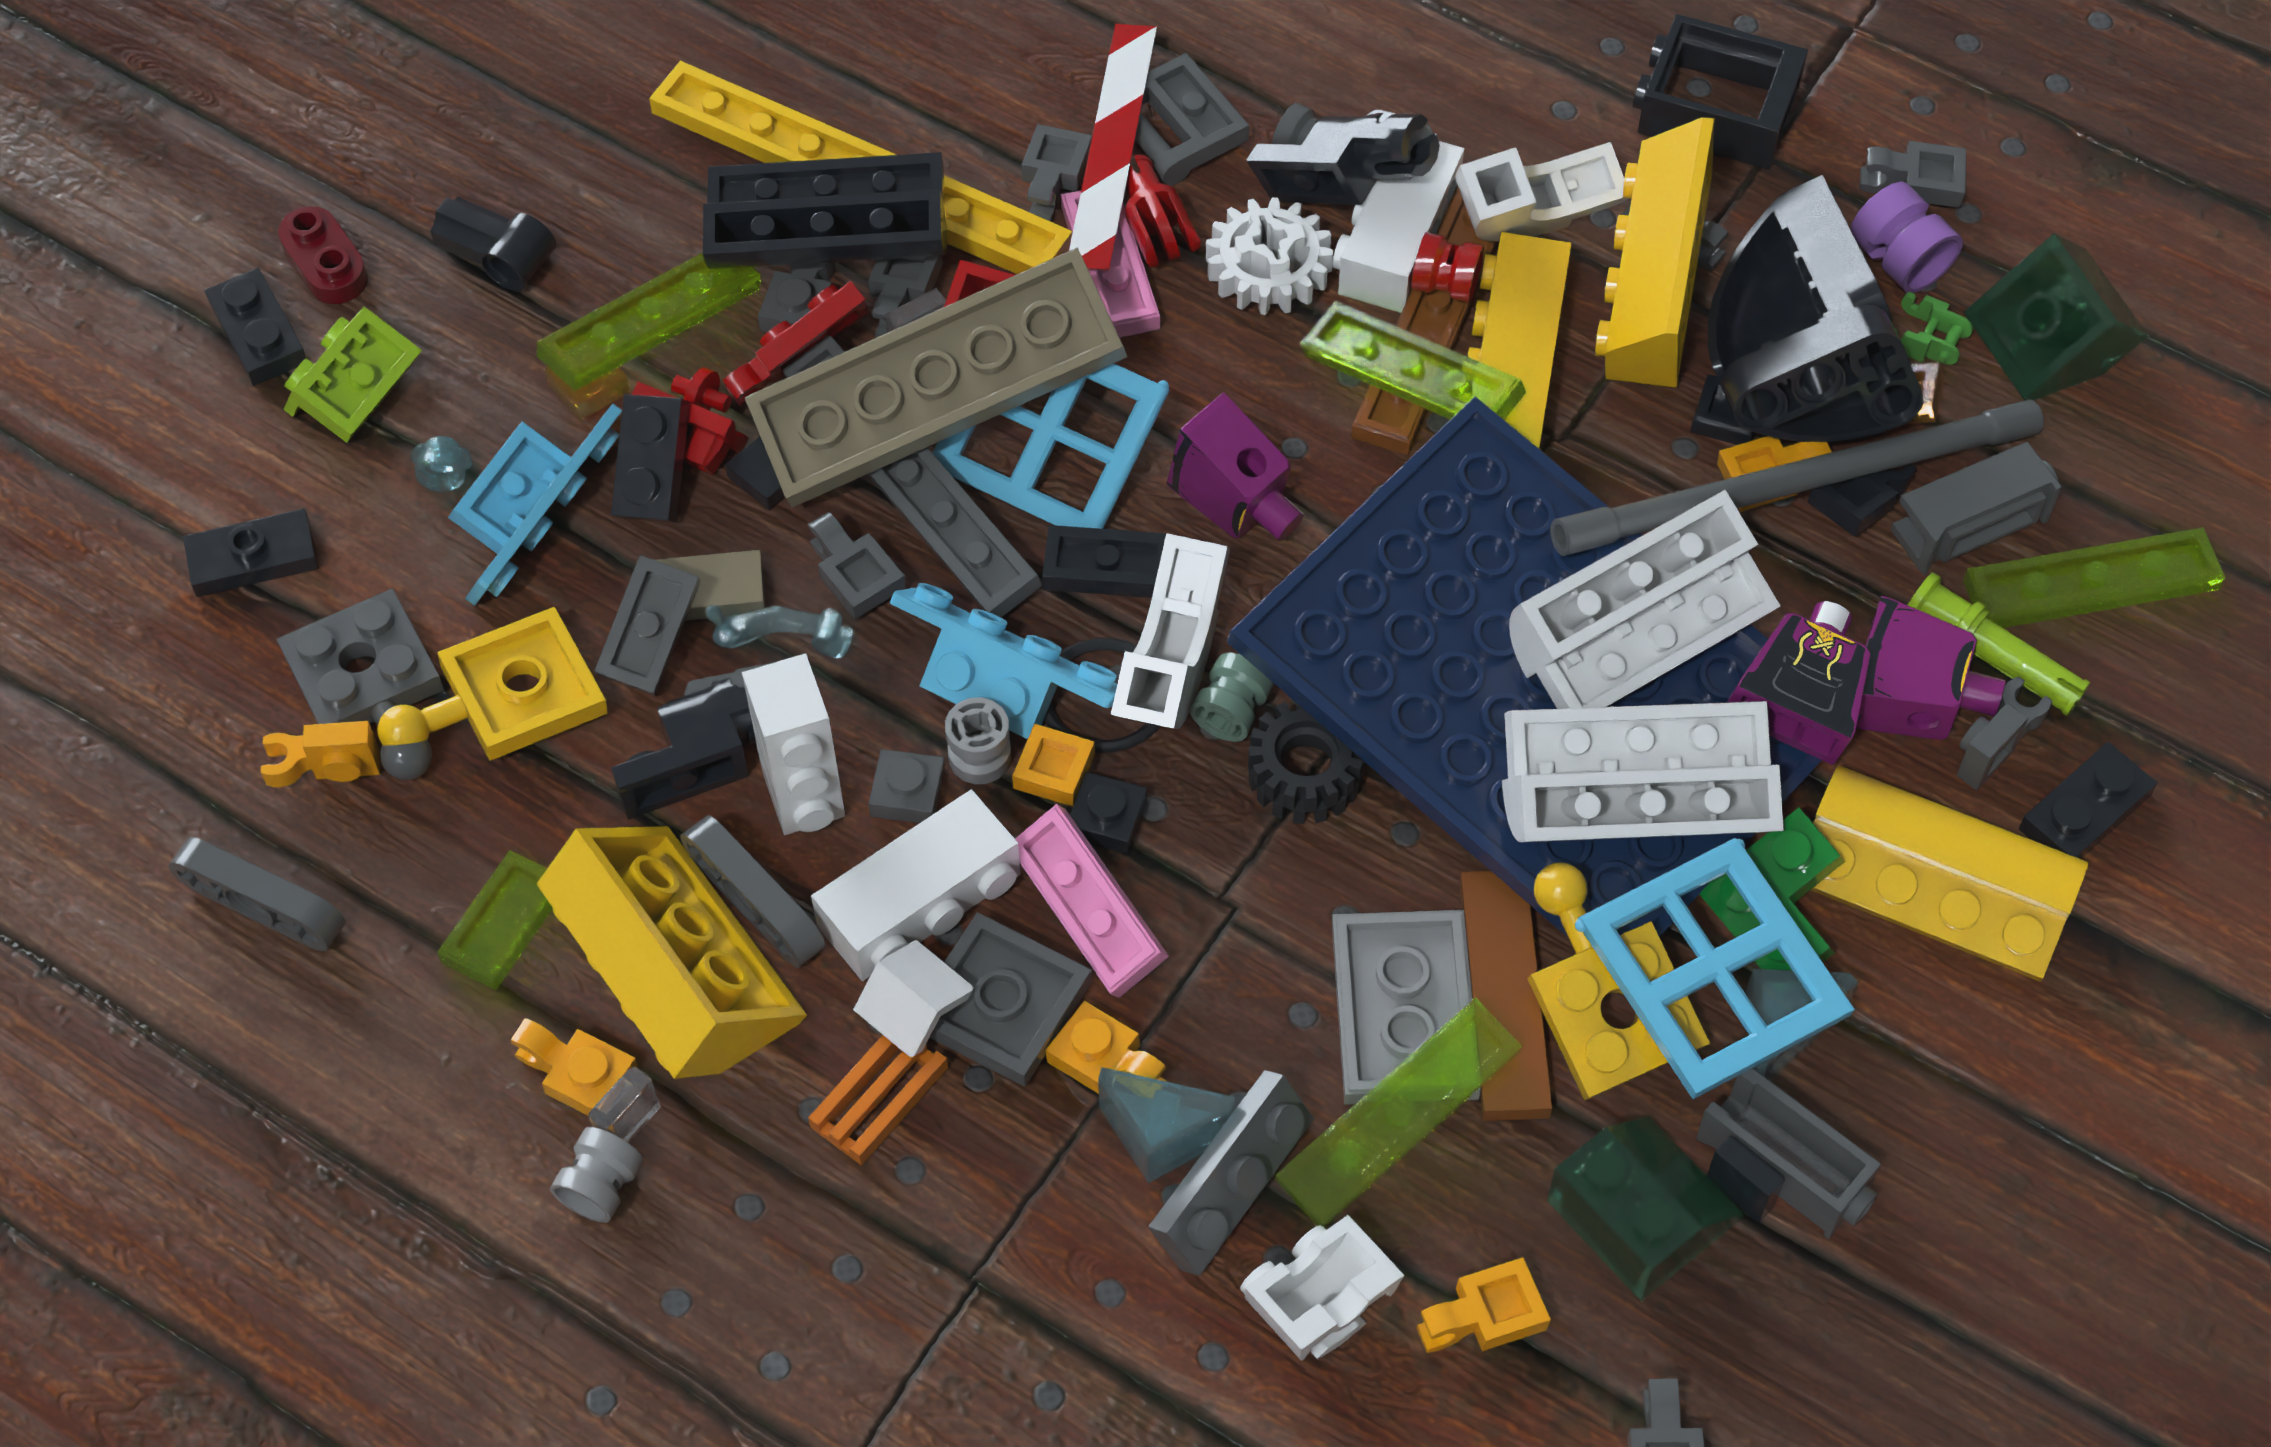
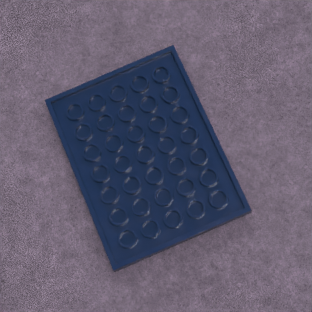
[1227,396,1862,938]

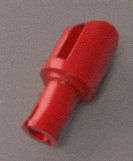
[1125,155,1201,268]

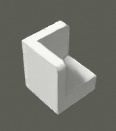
[853,940,973,1057]

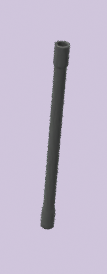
[1550,399,2044,556]

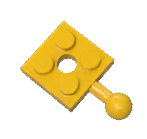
[377,606,608,761]
[1527,862,1710,1101]

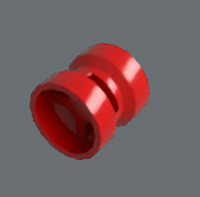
[1411,232,1484,303]

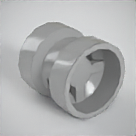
[945,697,1011,785]
[550,1127,644,1223]

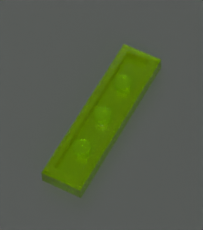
[537,252,761,391]
[1300,301,1526,420]
[1963,527,2225,628]
[1275,997,1522,1228]

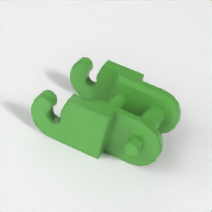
[1895,292,1973,365]

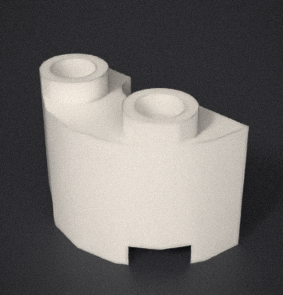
[1240,1215,1404,1361]

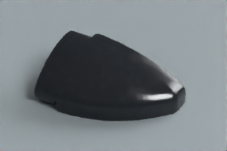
[1708,175,1923,442]

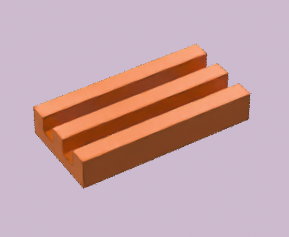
[808,1035,948,1166]

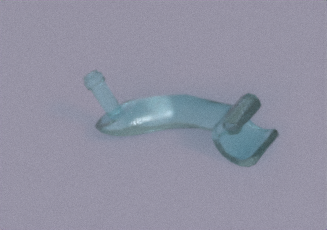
[706,605,854,658]

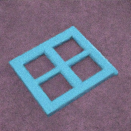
[932,363,1170,529]
[1575,838,1855,1099]

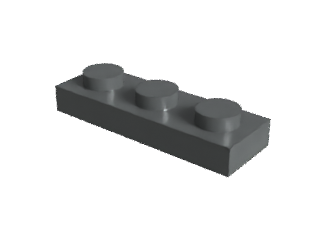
[1148,1070,1314,1276]

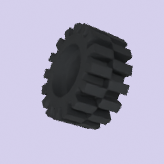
[1248,702,1364,824]

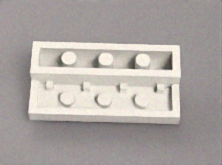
[1509,490,1780,709]
[1502,701,1784,842]

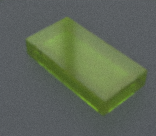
[437,850,553,990]

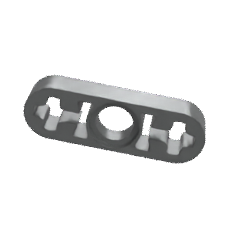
[680,815,825,968]
[168,837,346,951]

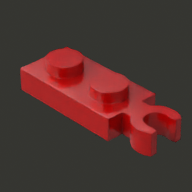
[722,281,868,406]

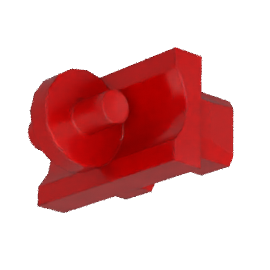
[631,367,749,475]

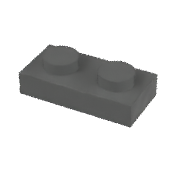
[594,555,701,697]

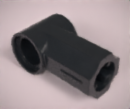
[430,197,556,292]

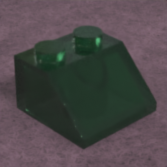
[1963,233,2149,400]
[1547,1116,1743,1301]

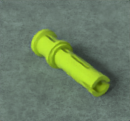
[1908,572,2091,716]

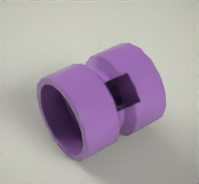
[1850,181,1963,293]

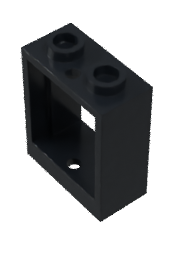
[1633,14,1808,170]

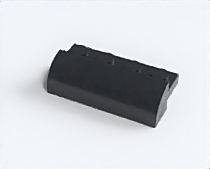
[703,152,947,269]

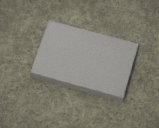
[1332,910,1481,1104]

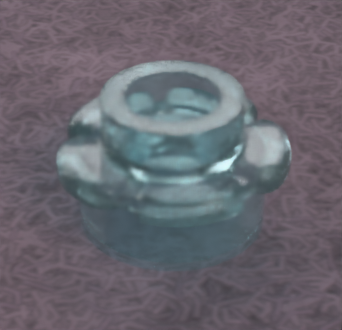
[411,436,472,492]

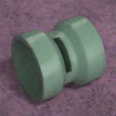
[1190,653,1274,742]

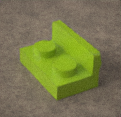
[283,306,422,443]

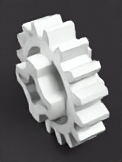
[1206,197,1333,315]

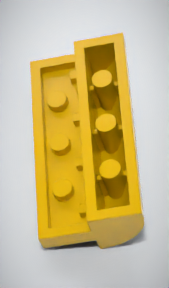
[1811,765,2089,982]

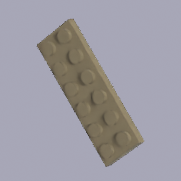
[745,247,1127,508]

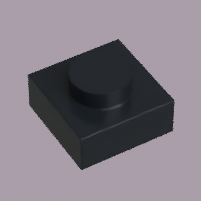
[1070,772,1147,854]

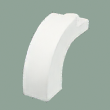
[1455,142,1628,242]
[1111,533,1230,729]

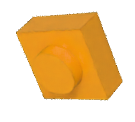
[1012,724,1095,807]

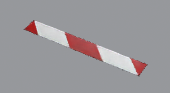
[1069,24,1157,270]

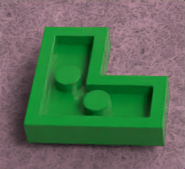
[1699,807,1845,995]

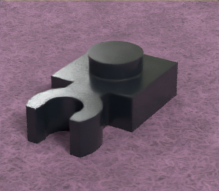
[1807,464,1916,537]

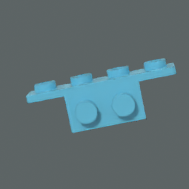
[448,403,622,606]
[890,583,1118,739]

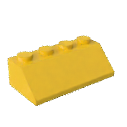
[1595,117,1714,388]
[536,826,807,1079]

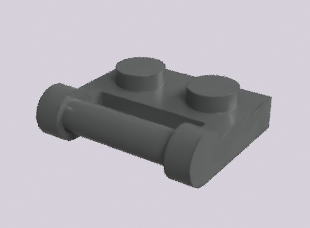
[1135,53,1249,186]

